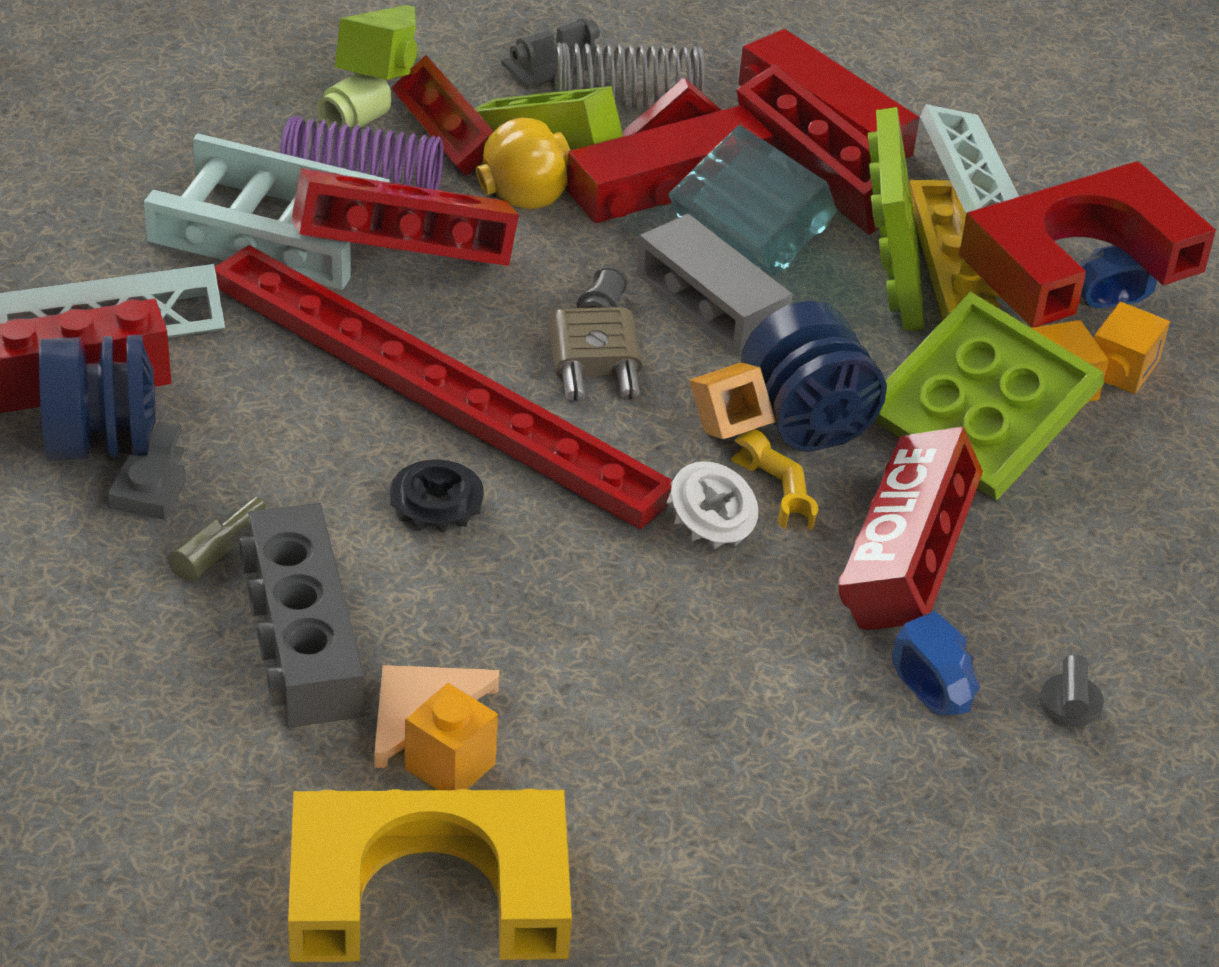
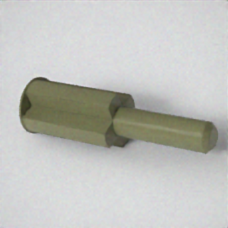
[168,497,266,582]

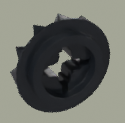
[390,459,484,534]

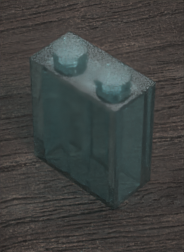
[668,124,837,278]

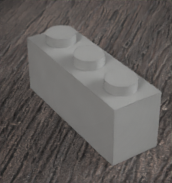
[636,214,793,357]

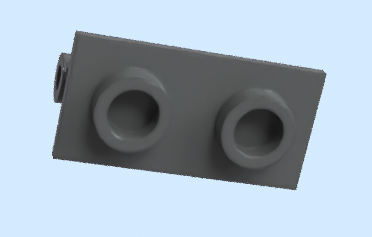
[501,18,603,87]

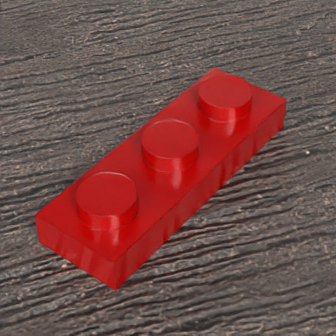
[391,55,494,176]

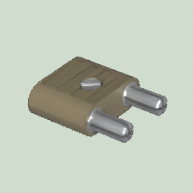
[547,307,642,402]

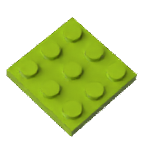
[868,107,925,330]
[875,291,1104,501]

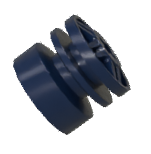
[741,301,887,452]
[39,335,156,461]

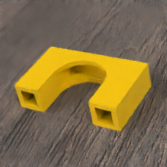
[288,789,572,962]

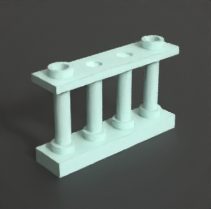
[144,133,390,290]

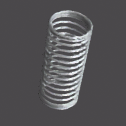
[555,42,705,107]

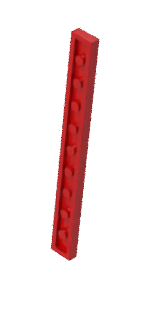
[215,245,672,530]

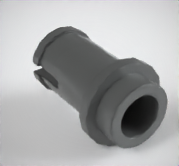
[576,265,628,308]

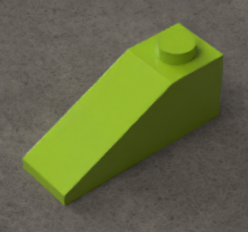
[334,5,417,80]
[474,86,623,151]

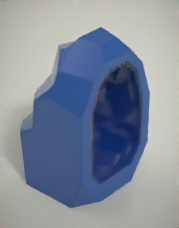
[1079,245,1157,308]
[892,611,980,715]

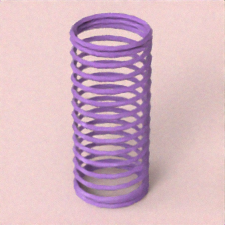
[280,115,443,190]

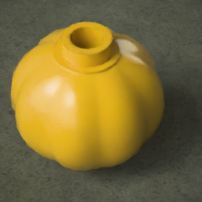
[476,118,570,209]

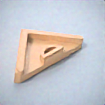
[374,665,500,768]

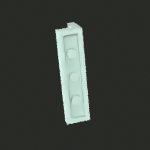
[920,104,1019,213]
[0,264,225,338]

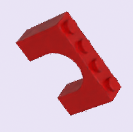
[959,161,1216,328]

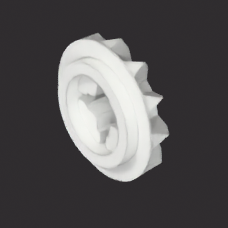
[667,461,758,549]

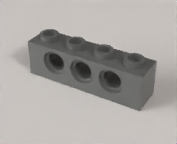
[239,502,364,728]

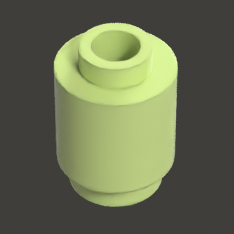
[317,73,391,134]

